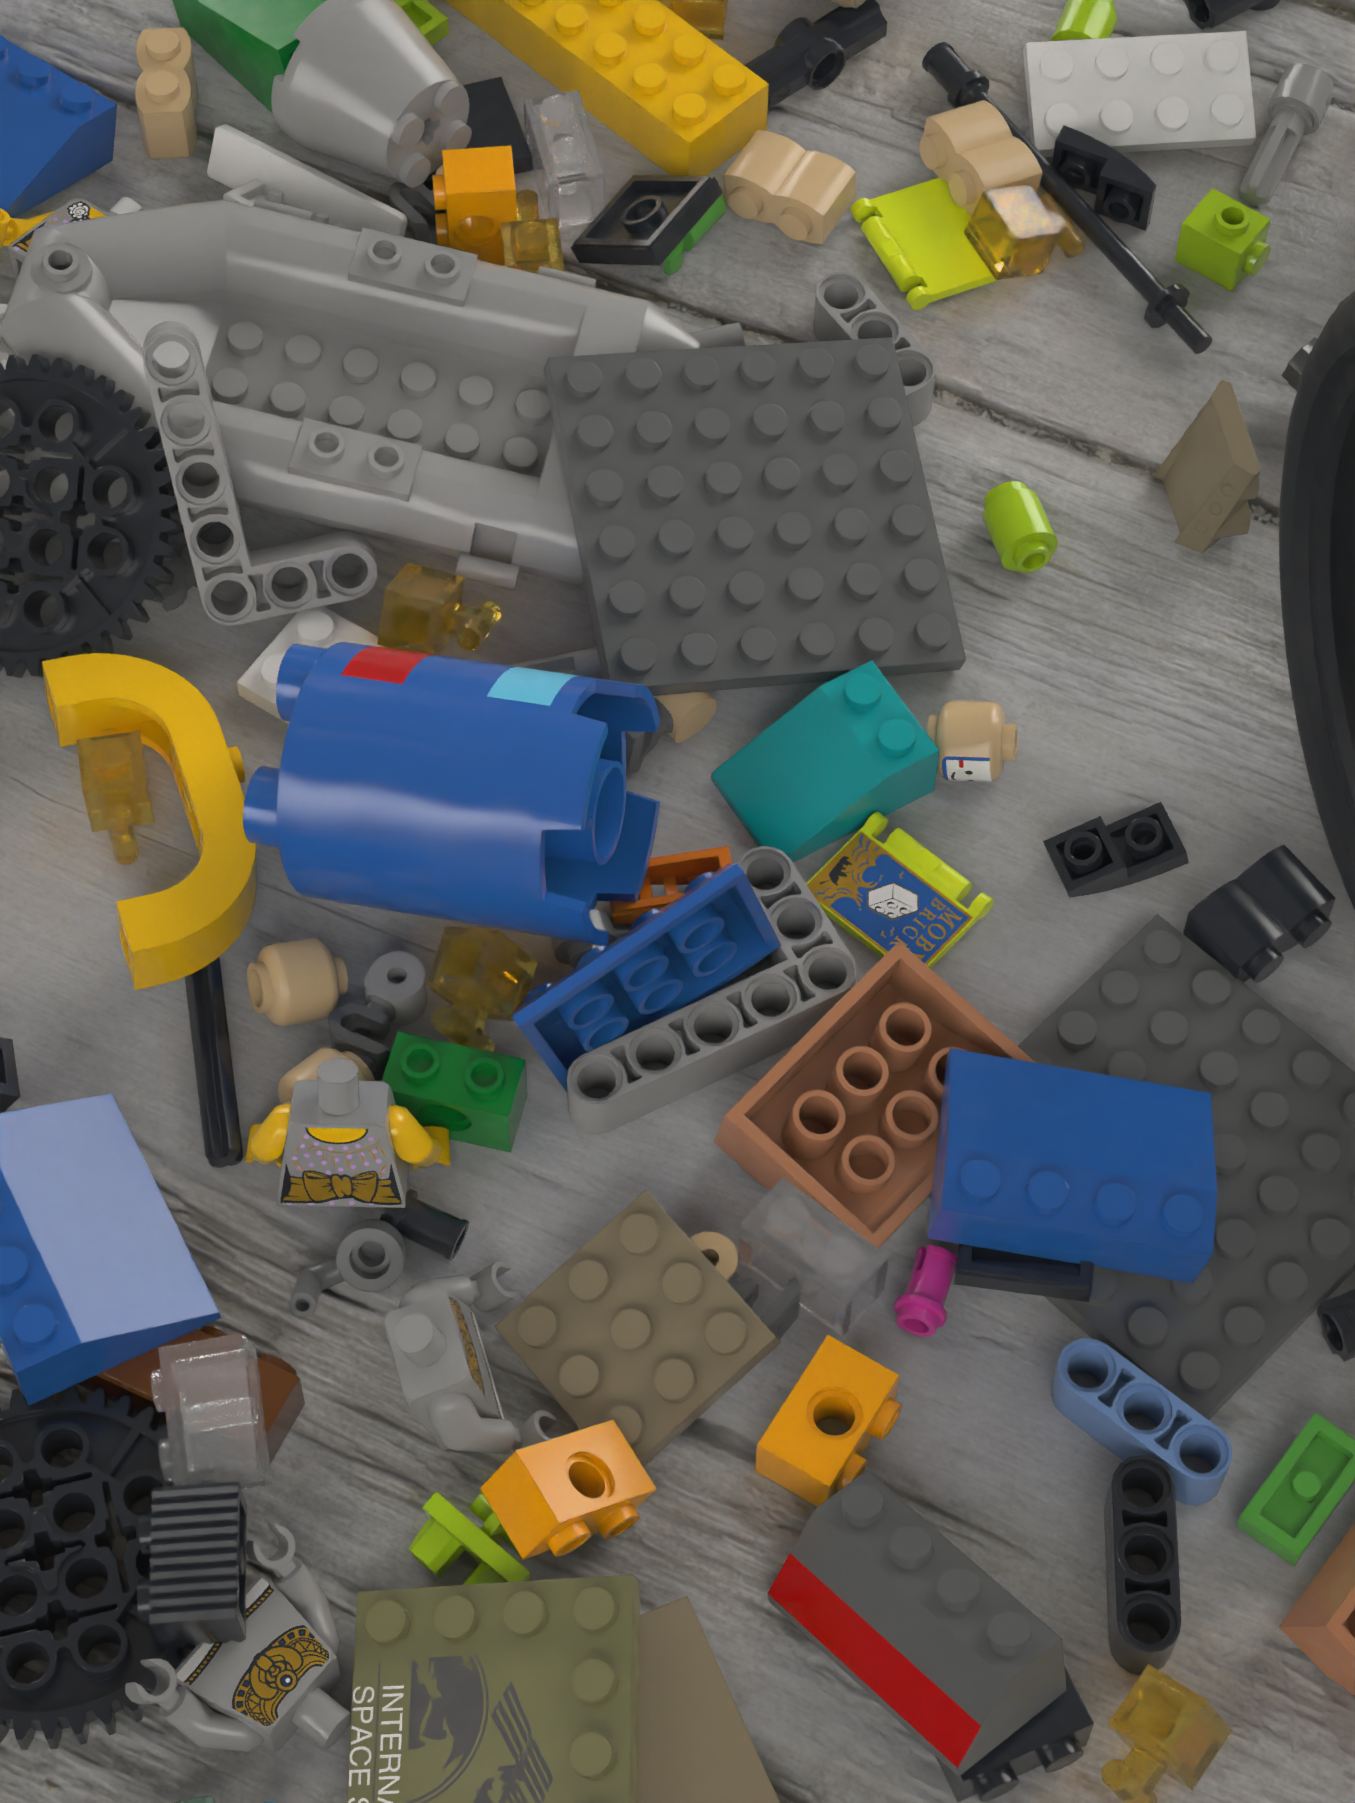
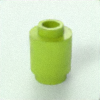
[1050,0,1117,41]
[982,481,1058,573]

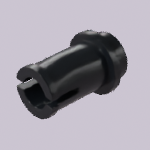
[380,1189,469,1261]

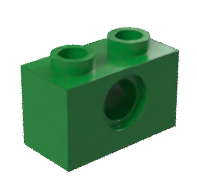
[382,1031,528,1153]

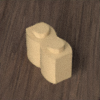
[135,27,198,159]
[919,100,1042,220]
[724,130,856,244]

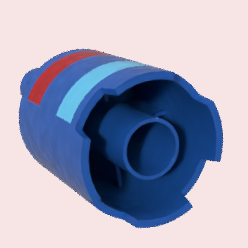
[243,642,660,945]

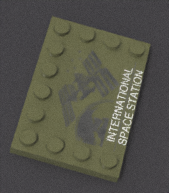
[346,1574,640,1803]

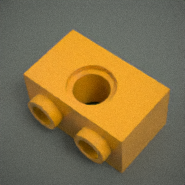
[432,146,519,267]
[755,1335,903,1507]
[480,1420,656,1560]

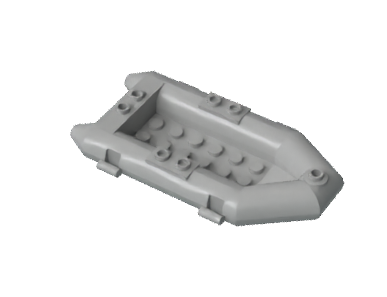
[0,198,700,590]

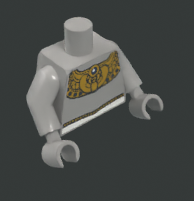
[384,1261,557,1454]
[125,1523,351,1753]

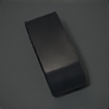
[1104,1455,1181,1675]

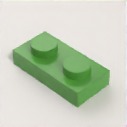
[1236,1413,1355,1567]

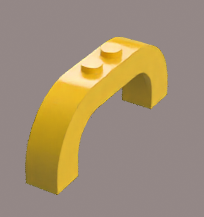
[42,653,257,991]

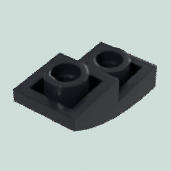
[1052,125,1157,231]
[1043,802,1189,898]

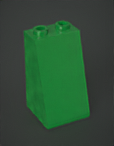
[172,0,327,114]

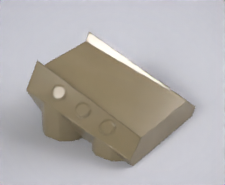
[1153,380,1261,553]

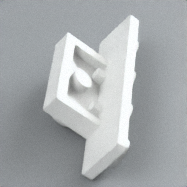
[207,124,408,237]

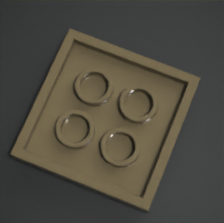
[494,1190,781,1467]

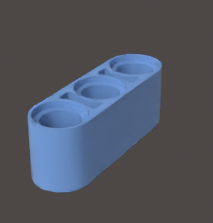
[1051,1338,1232,1506]

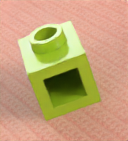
[1175,188,1271,292]

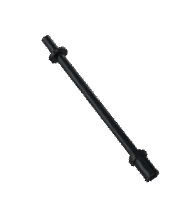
[922,42,1212,354]

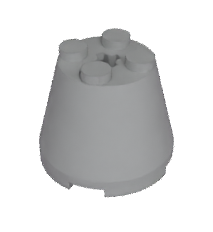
[271,0,472,188]

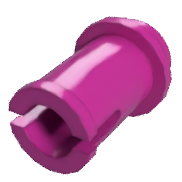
[894,1245,957,1337]

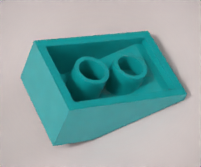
[711,660,940,863]

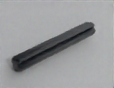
[185,957,243,1168]

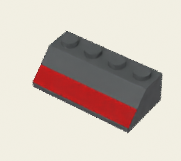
[767,1470,1067,1777]

